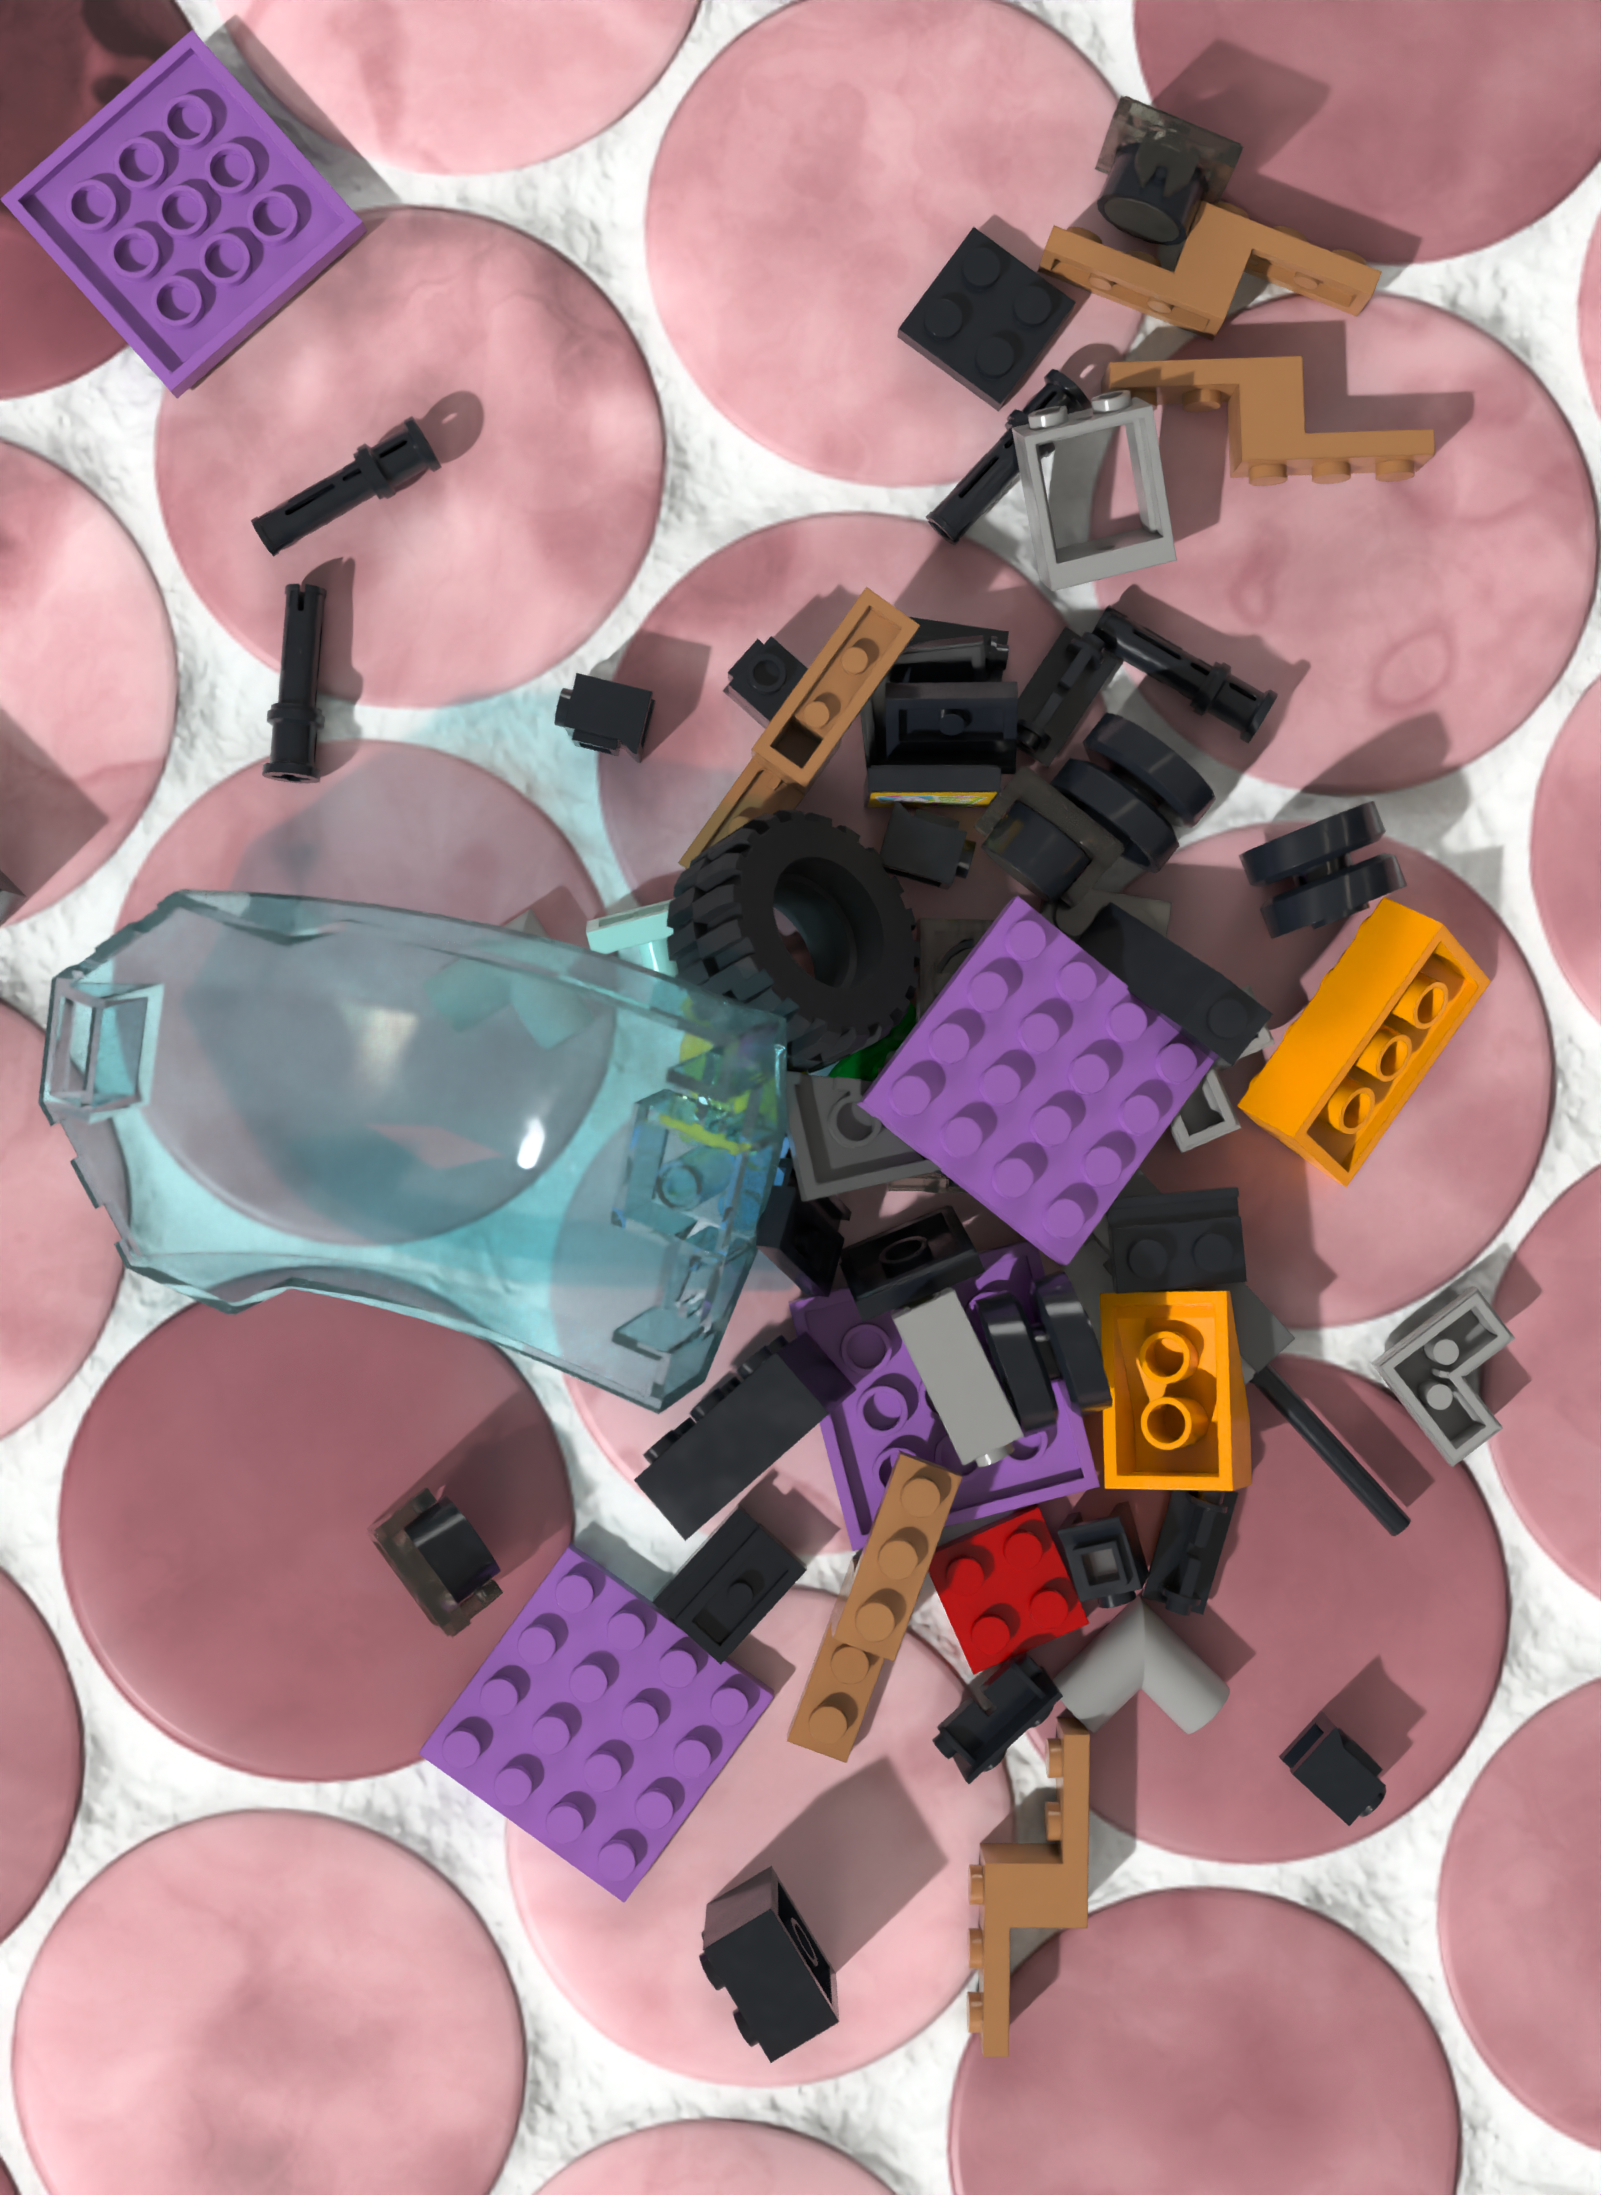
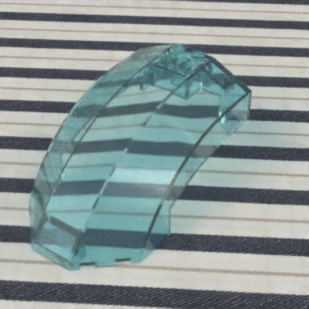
[38,889,786,1415]

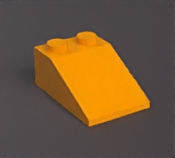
[1100,1291,1252,1491]

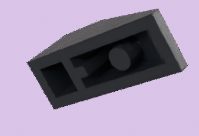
[1077,901,1273,1071]

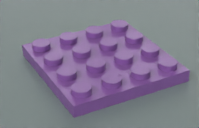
[0,30,367,399]
[857,896,1214,1265]
[788,1240,1100,1551]
[418,1543,774,1903]

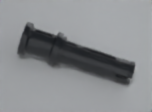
[926,369,1092,545]
[251,416,442,557]
[262,584,327,784]
[1092,605,1278,743]

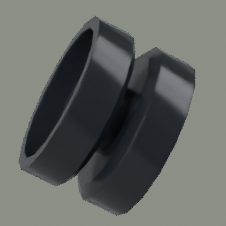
[1047,712,1216,873]
[1238,801,1407,939]
[975,1270,1112,1437]

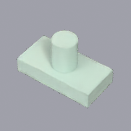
[586,898,679,987]

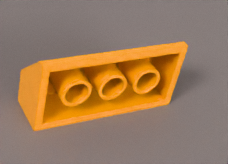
[1237,897,1491,1188]

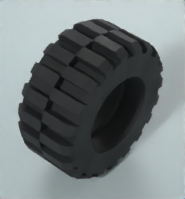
[666,809,921,1073]

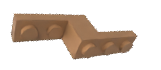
[1038,201,1382,341]
[1101,356,1435,486]
[678,587,920,869]
[787,1450,962,1763]
[966,1718,1090,2057]

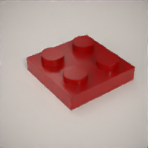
[928,1504,1090,1675]

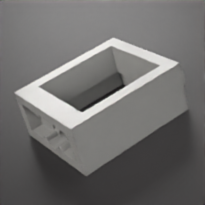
[1012,390,1177,591]
[889,1286,1024,1467]

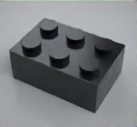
[634,1331,857,1541]

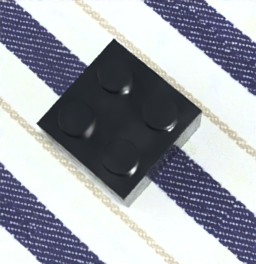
[699,1866,839,2063]

